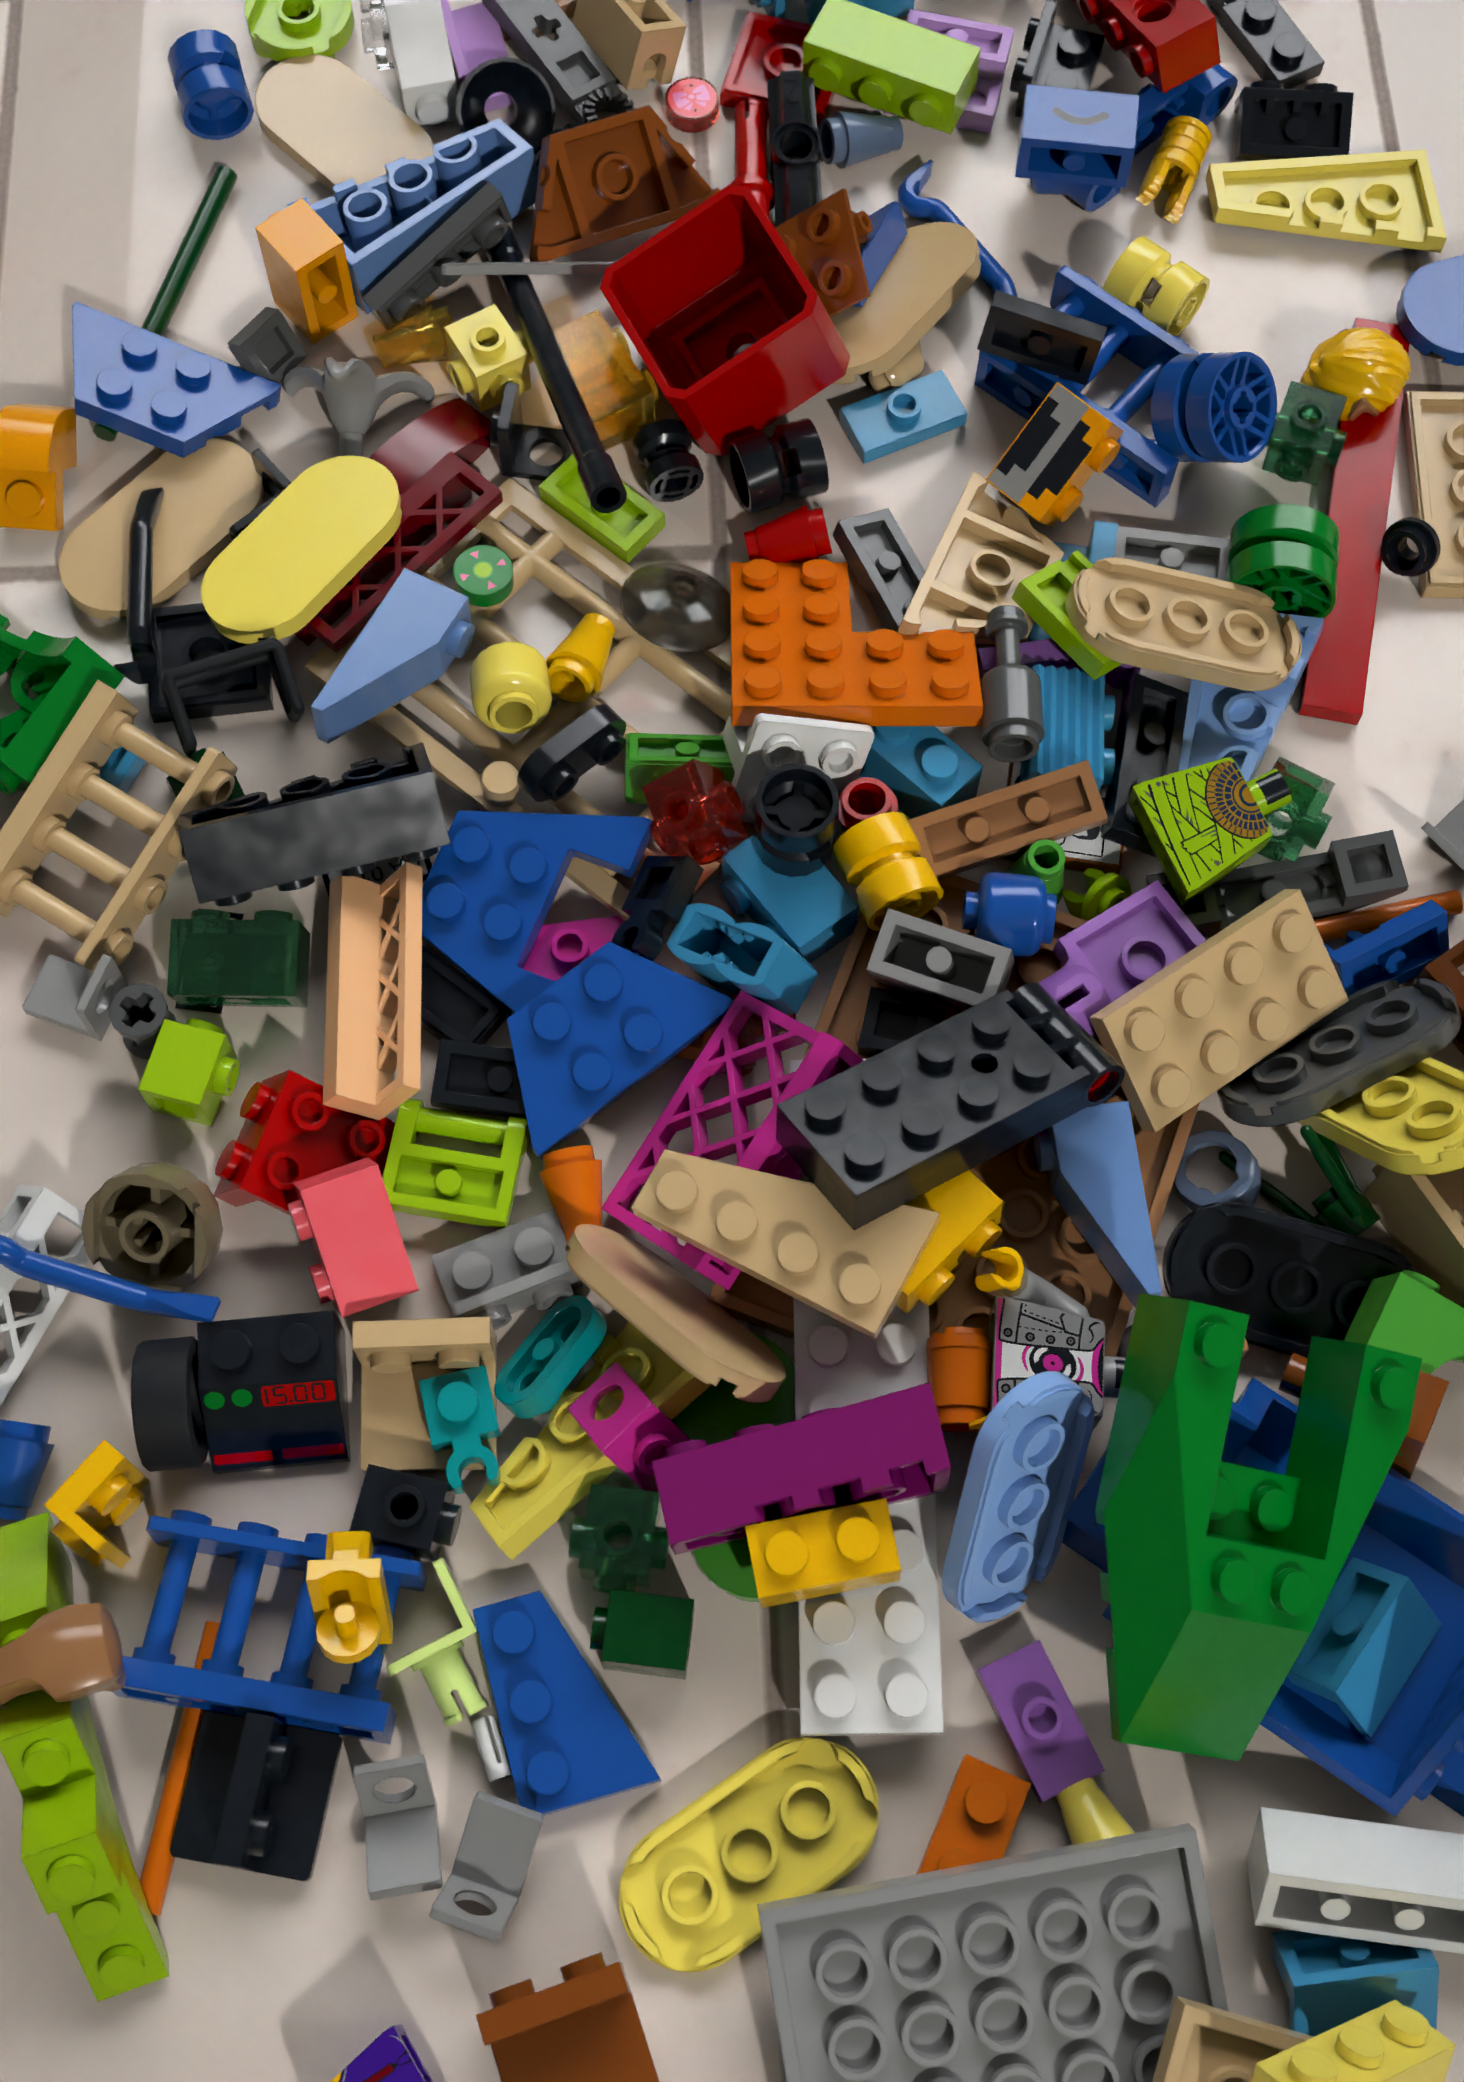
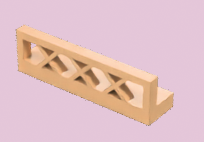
[323,862,423,1120]

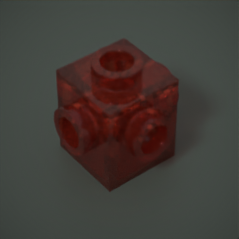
[642,759,747,865]

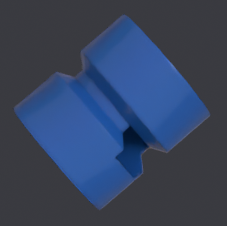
[167,29,254,140]

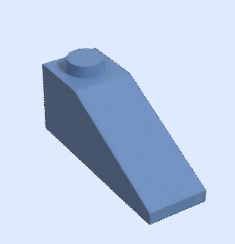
[311,568,475,744]
[1034,1101,1162,1309]

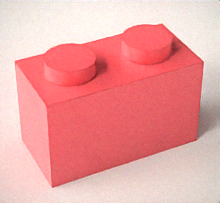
[287,1157,419,1318]

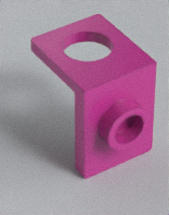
[568,1362,692,1497]

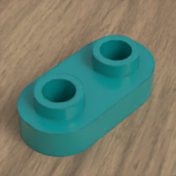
[494,1295,607,1419]

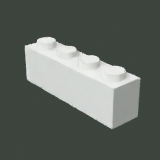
[1247,1807,1464,1954]

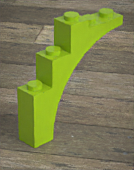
[0,1511,169,2002]

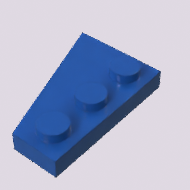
[472,1590,661,1816]

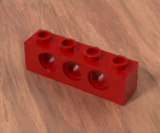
[1072,0,1221,93]

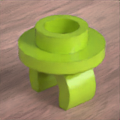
[1062,868,1131,921]

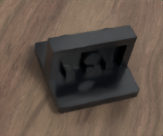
[170,1711,343,1882]

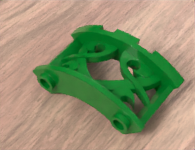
[0,614,125,795]

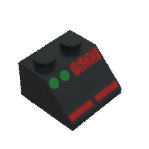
[197,1310,350,1474]

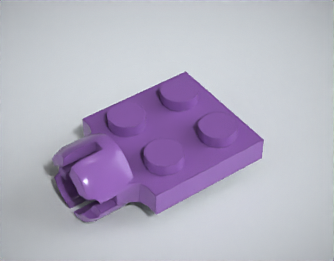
[1038,880,1206,1039]

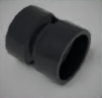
[728,418,829,514]
[754,763,839,877]

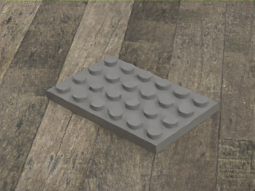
[757,1823,1229,2082]

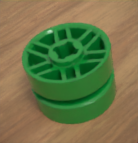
[1226,504,1340,618]

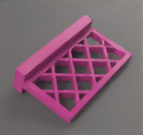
[602,991,864,1291]

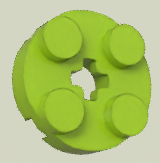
[244,0,354,62]

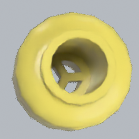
[470,641,552,734]

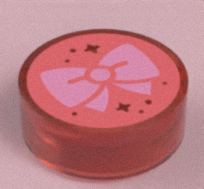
[665,77,719,133]

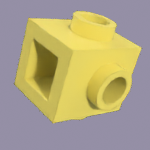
[444,304,534,412]

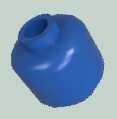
[962,872,1057,958]

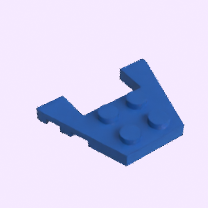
[422,810,655,1013]

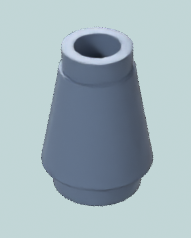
[819,111,903,169]

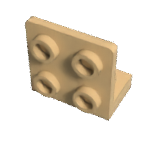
[352,1316,497,1473]

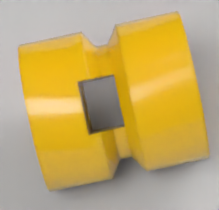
[833,812,944,931]

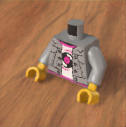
[969,1247,1126,1430]

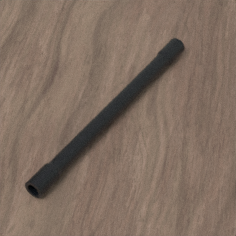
[484,225,627,513]

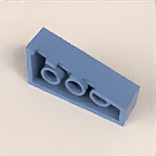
[287,118,538,314]

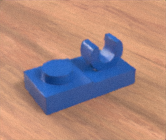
[1324,899,1449,996]

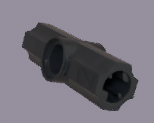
[767,70,822,227]

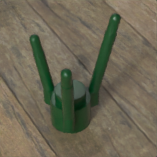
[1218,1125,1381,1236]

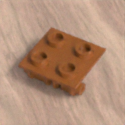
[775,188,873,318]

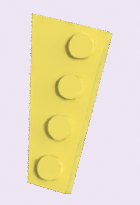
[1206,150,1447,253]

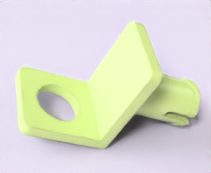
[386,1558,487,1727]

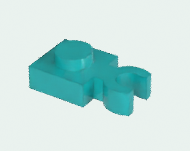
[419,1365,501,1495]

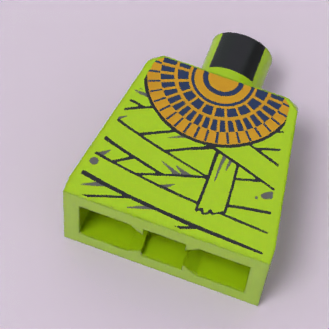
[1127,757,1292,905]

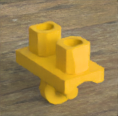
[306,1531,393,1664]

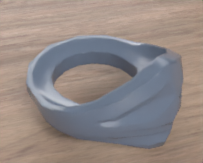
[1173,1130,1261,1211]

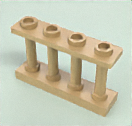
[0,680,238,972]

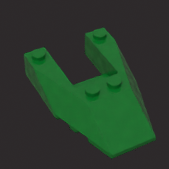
[1095,1293,1422,1762]

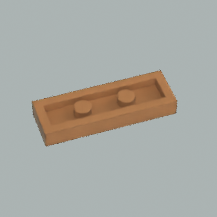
[908,760,1108,880]

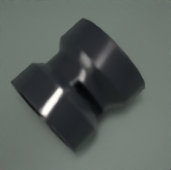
[632,419,704,502]

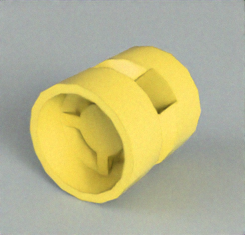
[1103,235,1210,336]

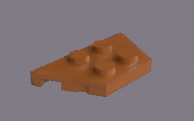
[529,105,720,262]

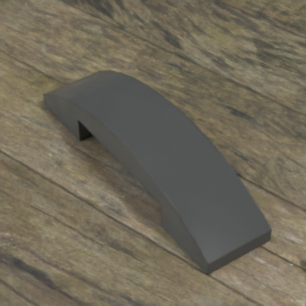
[1145,830,1409,937]

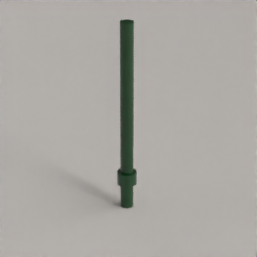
[93,166,237,442]

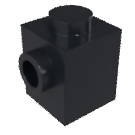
[349,1464,462,1561]

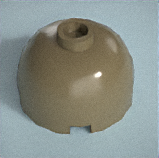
[81,1162,223,1292]

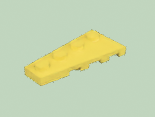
[469,1322,712,1560]

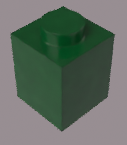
[590,1589,695,1680]

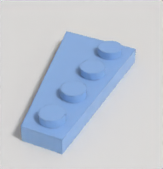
[1178,613,1325,782]

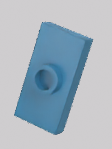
[839,370,967,464]

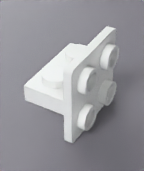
[722,713,875,829]

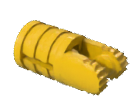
[1136,116,1212,224]

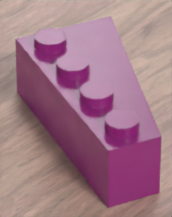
[652,1382,951,1555]

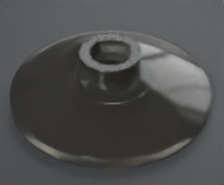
[620,563,731,652]

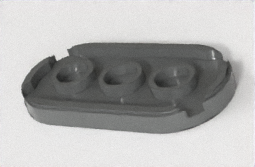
[1217,978,1461,1127]

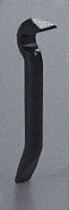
[114,488,164,685]

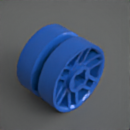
[1150,351,1277,463]

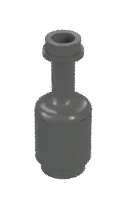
[980,605,1045,763]

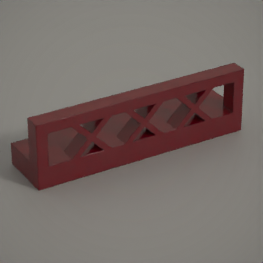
[294,451,503,653]

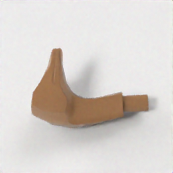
[0,1603,126,1706]

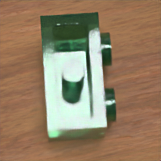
[167,909,311,1007]

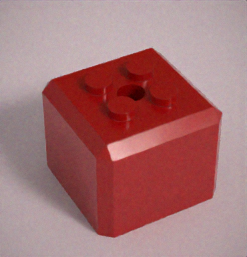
[600,185,850,456]

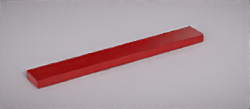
[1298,318,1410,725]

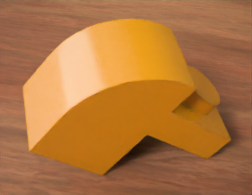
[0,403,77,531]

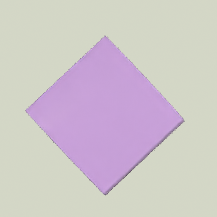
[885,9,1015,134]

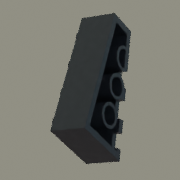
[178,742,450,906]

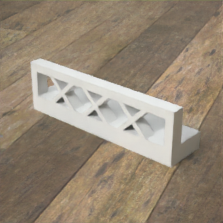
[0,1184,89,1407]

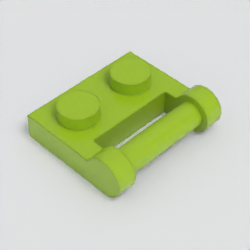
[382,1098,530,1229]

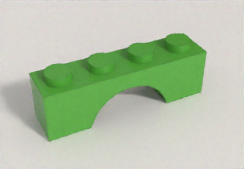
[1344,1270,1464,1374]

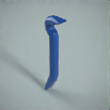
[897,159,1017,297]
[0,1235,221,1322]

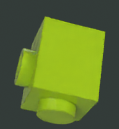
[138,1018,240,1127]

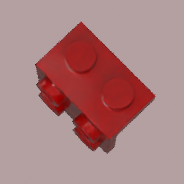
[214,1069,395,1215]

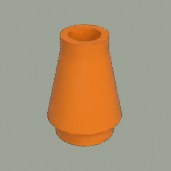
[538,1145,602,1242]

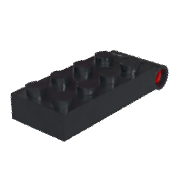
[776,983,1125,1231]

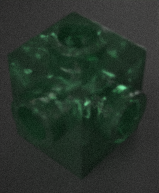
[1262,381,1348,486]
[1258,756,1335,862]
[568,1484,669,1594]

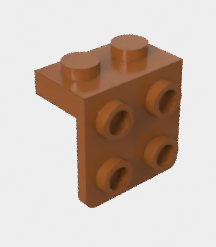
[476,1952,660,2082]

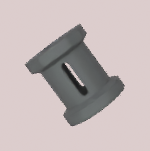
[109,983,177,1060]

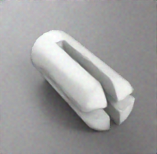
[471,1715,512,1784]

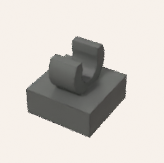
[228,307,308,384]

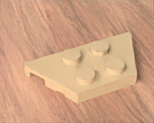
[897,471,1064,645]

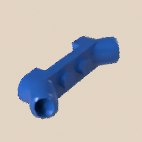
[1030,64,1238,212]

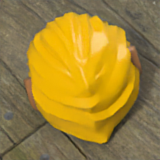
[1295,327,1411,422]

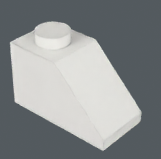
[384,0,458,126]

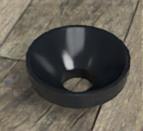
[455,57,556,155]

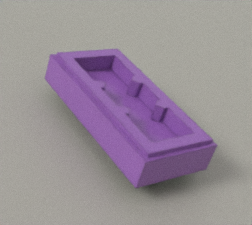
[975,1640,1105,1804]

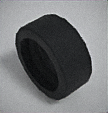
[131,1336,209,1472]

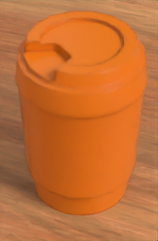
[926,1326,992,1432]

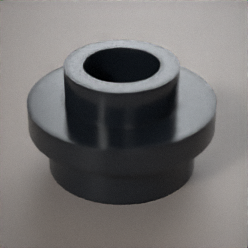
[1380,517,1441,577]

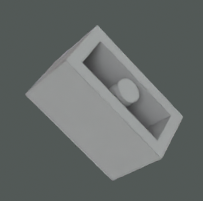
[866,908,1015,1011]

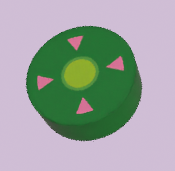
[453,545,514,607]

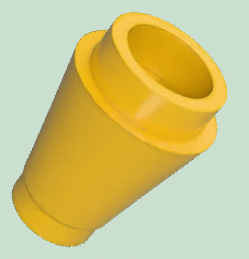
[546,613,615,703]

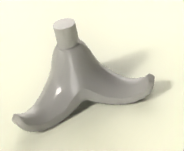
[283,357,434,456]

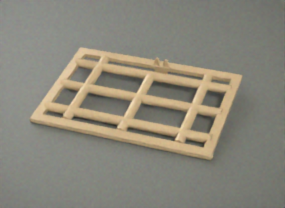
[304,477,754,928]

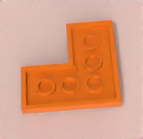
[730,559,983,726]

